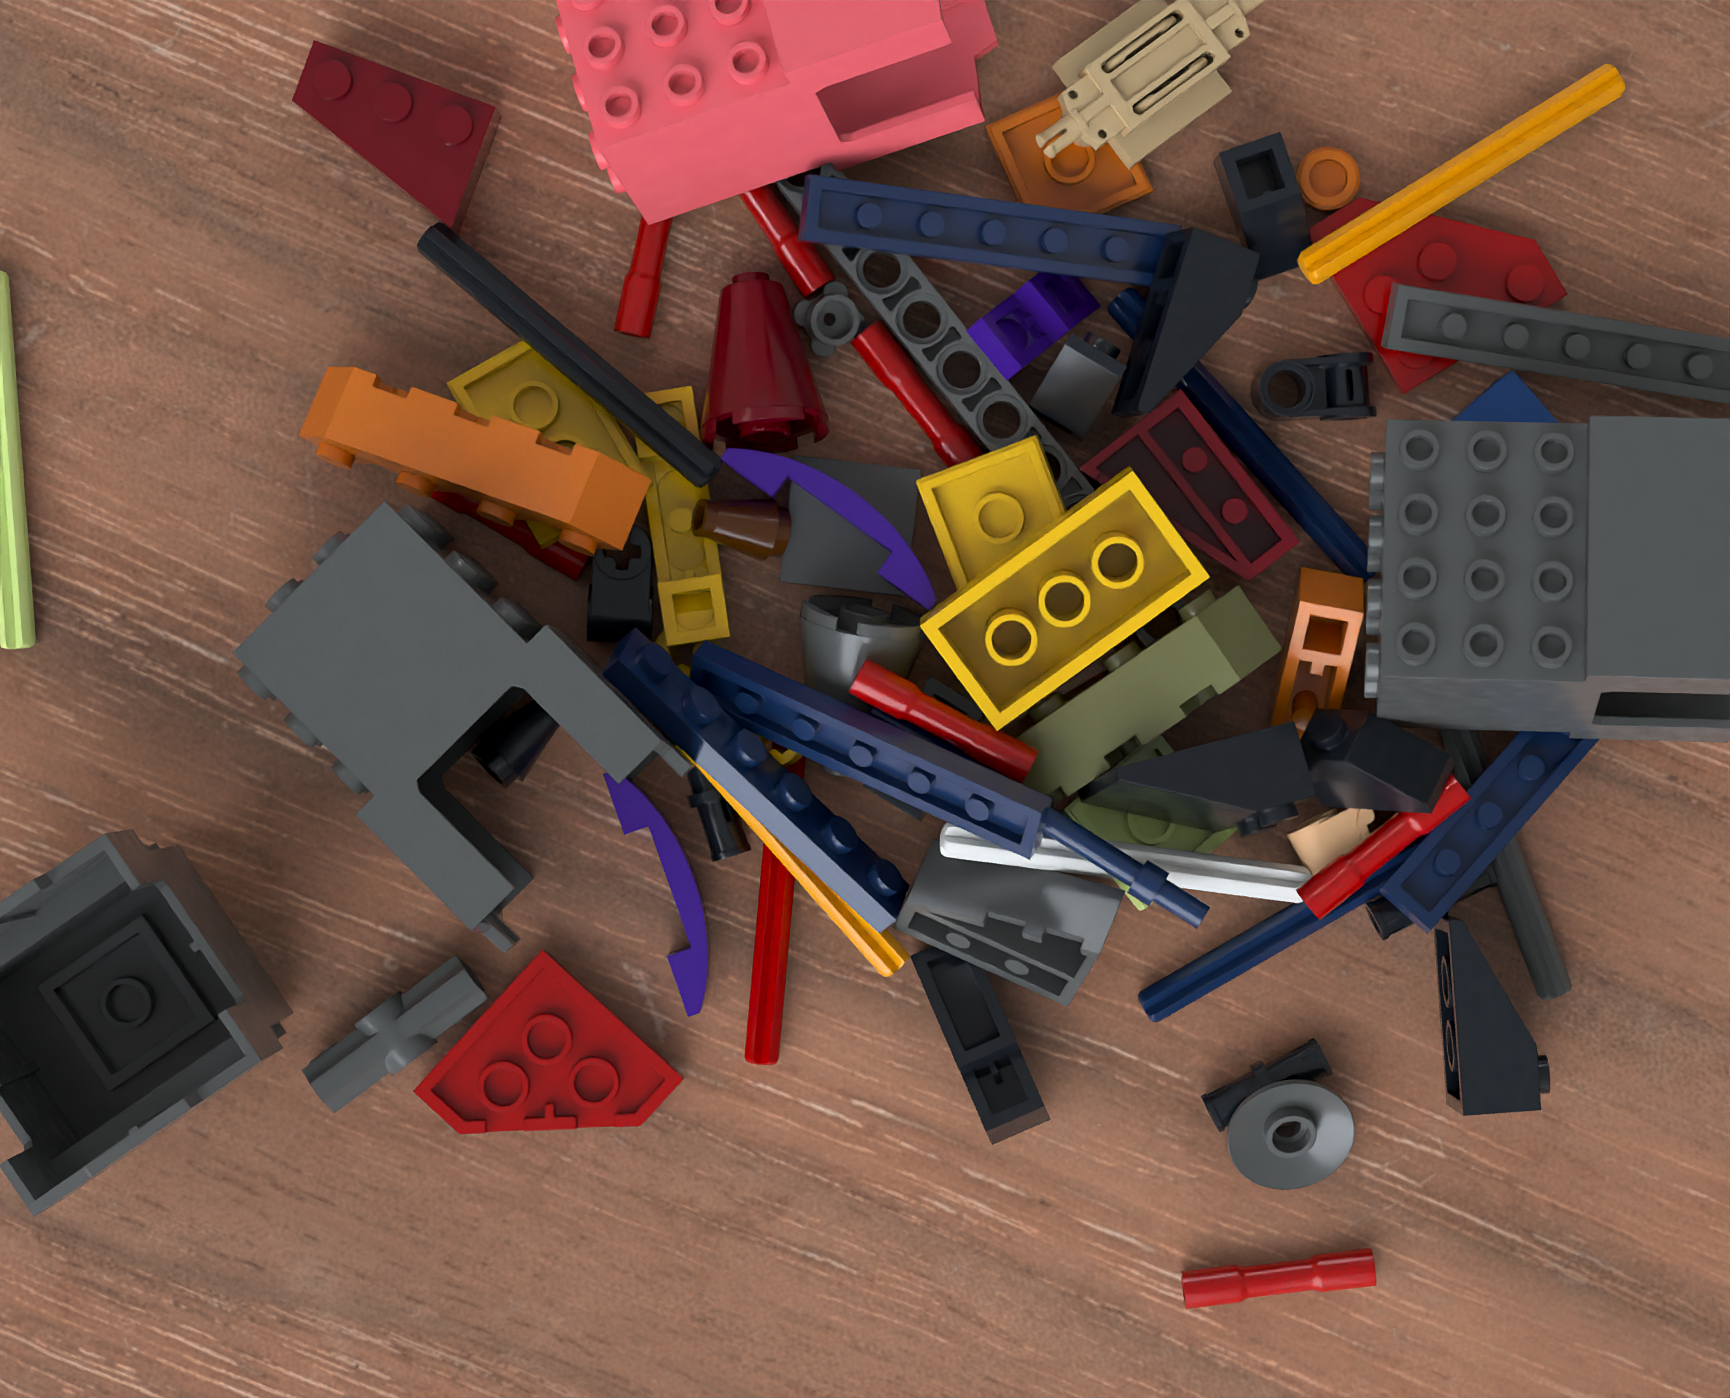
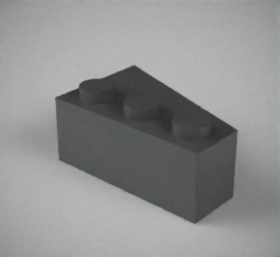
[893,839,1125,1007]

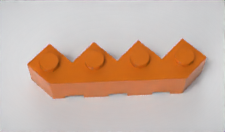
[298,366,652,556]

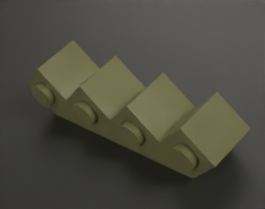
[998,585,1282,806]

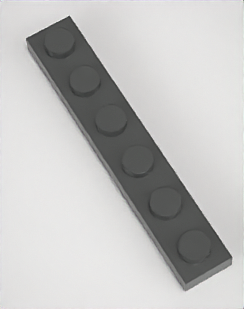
[1381,282,1730,404]

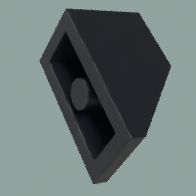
[1300,708,1456,814]

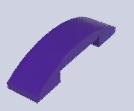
[720,448,937,612]
[603,773,710,1017]

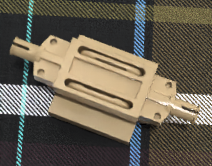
[1035,0,1266,170]

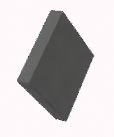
[779,455,921,597]

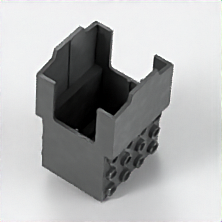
[1364,416,1730,743]
[232,501,696,953]
[0,829,294,1217]

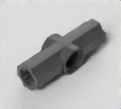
[302,954,489,1113]

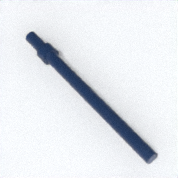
[869,707,1210,929]

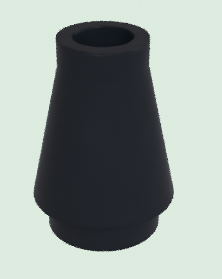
[471,699,560,788]

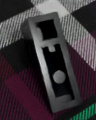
[1111,227,1260,418]

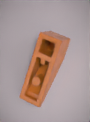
[1267,567,1364,739]

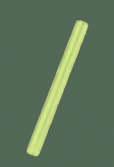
[0,270,36,649]

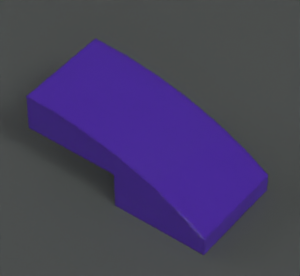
[966,273,1101,380]

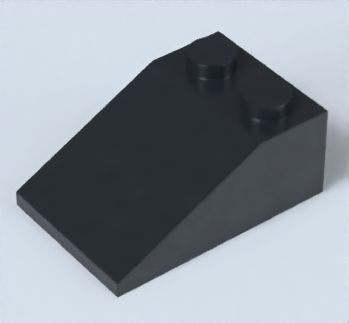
[1077,721,1317,838]
[1433,915,1550,1116]

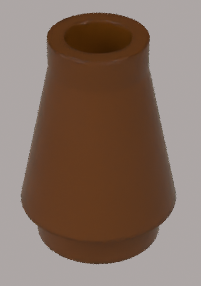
[691,498,791,561]

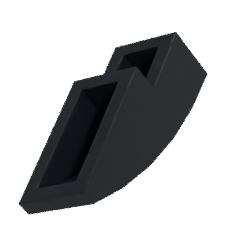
[910,946,1051,1145]

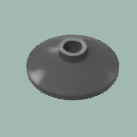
[1227,1079,1355,1190]

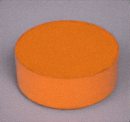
[1295,147,1360,213]

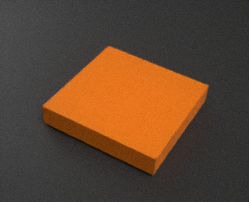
[985,91,1153,214]

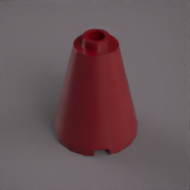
[701,272,829,454]

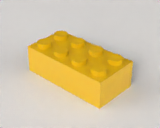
[920,466,1210,731]

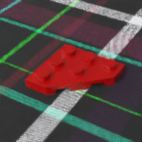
[1309,197,1568,395]
[413,949,685,1134]

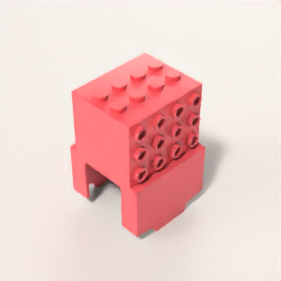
[555,0,999,225]

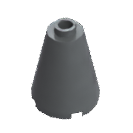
[800,595,926,777]

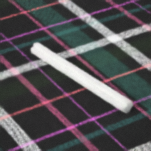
[939,822,1312,903]

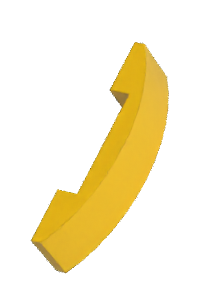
[635,386,731,648]

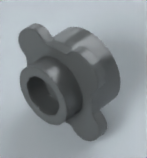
[792,281,866,357]

